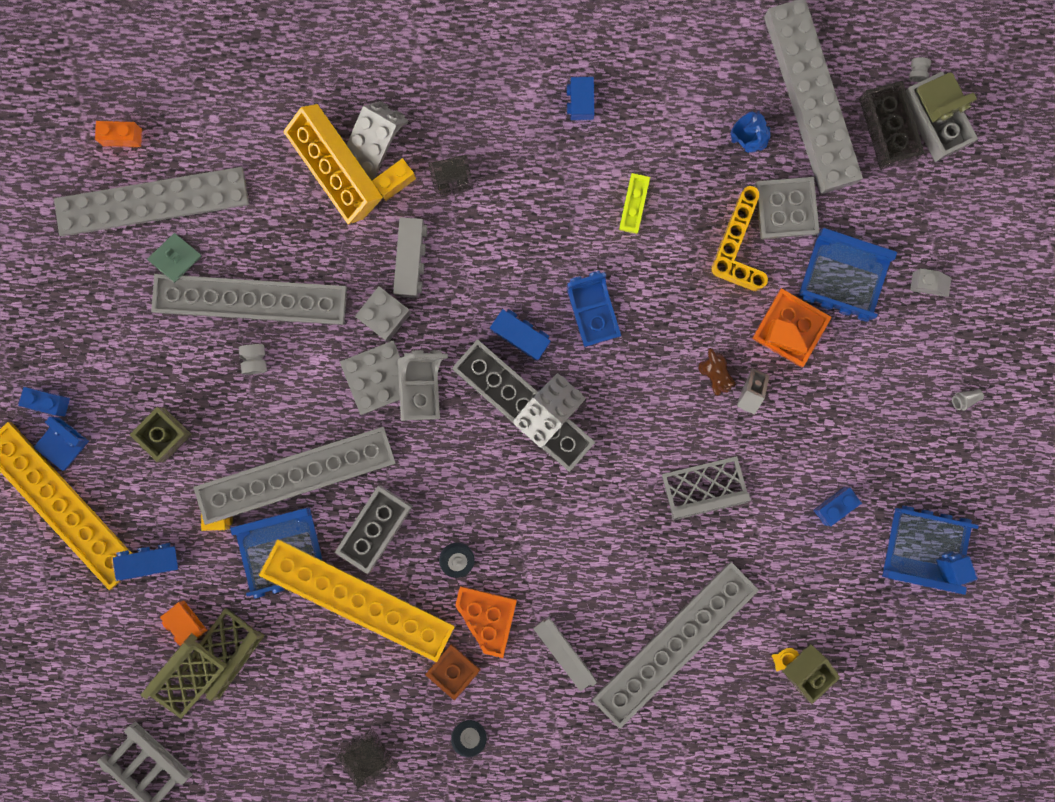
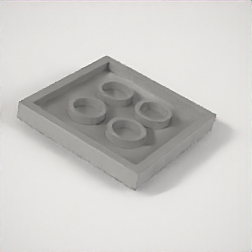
[755,177,820,240]
[340,341,400,415]

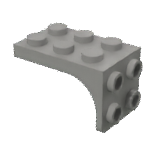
[347,101,409,180]
[398,350,448,421]
[513,373,586,447]

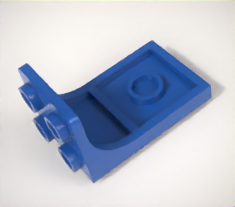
[566,271,621,348]

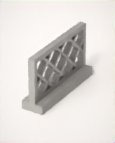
[662,456,751,521]

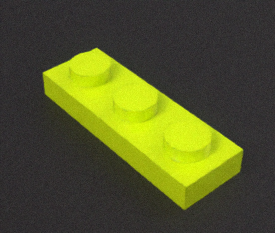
[619,173,650,234]

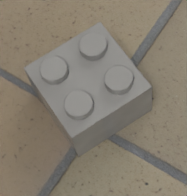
[355,286,411,342]

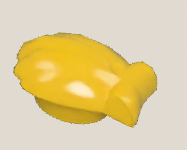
[772,648,799,671]

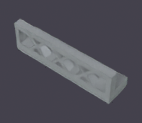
[533,616,597,692]

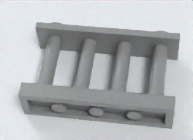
[97,722,193,802]

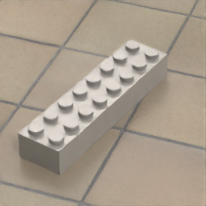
[452,339,595,472]

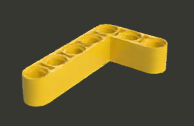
[711,186,768,291]

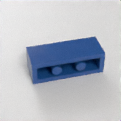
[490,309,551,362]
[112,543,178,581]

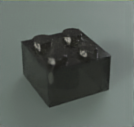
[428,155,473,197]
[336,728,394,789]

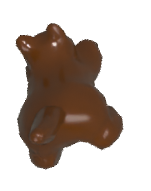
[698,348,736,396]

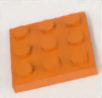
[752,288,832,368]

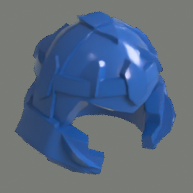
[730,111,770,153]

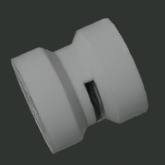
[909,57,931,83]

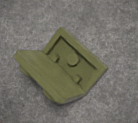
[917,73,977,123]

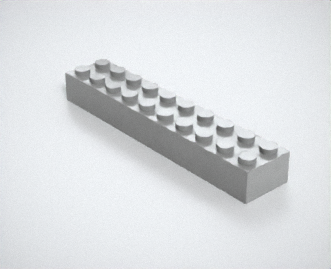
[764,0,863,195]

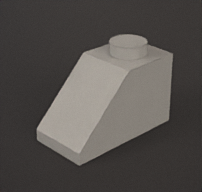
[910,268,951,297]
[737,368,770,415]

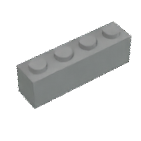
[393,217,427,298]

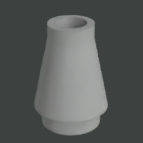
[952,389,984,411]

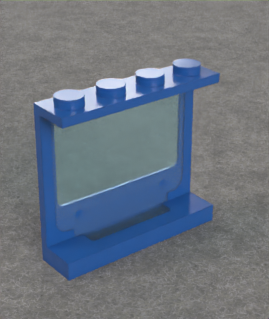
[798,228,897,322]
[882,505,979,595]
[230,507,323,599]

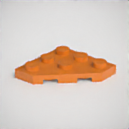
[455,586,517,658]

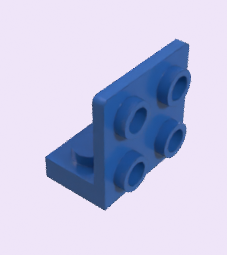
[34,416,89,471]

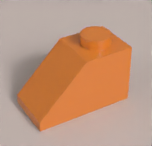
[765,317,807,355]

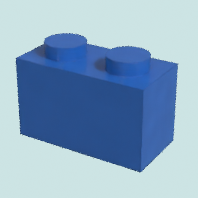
[567,77,594,120]
[18,387,70,417]
[814,487,862,527]
[936,551,978,586]

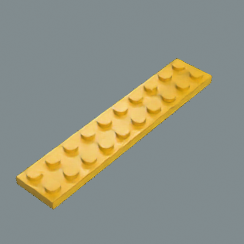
[0,422,132,590]
[258,539,455,662]

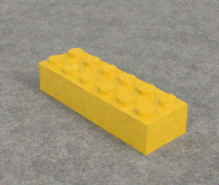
[283,104,383,224]

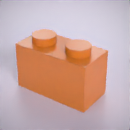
[95,121,142,147]
[160,600,208,646]

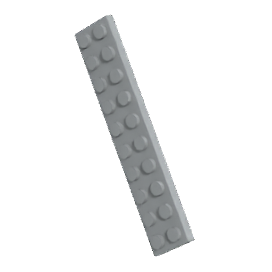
[54,167,249,237]
[151,274,347,325]
[193,427,396,525]
[592,562,759,729]

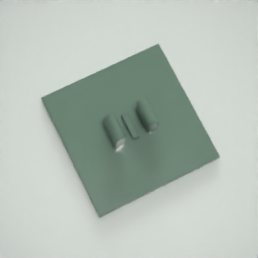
[147,233,202,283]

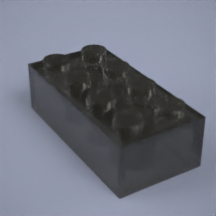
[859,81,925,170]

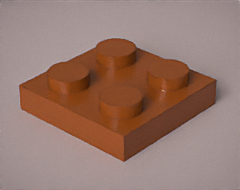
[425,644,481,701]

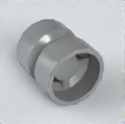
[239,344,267,375]

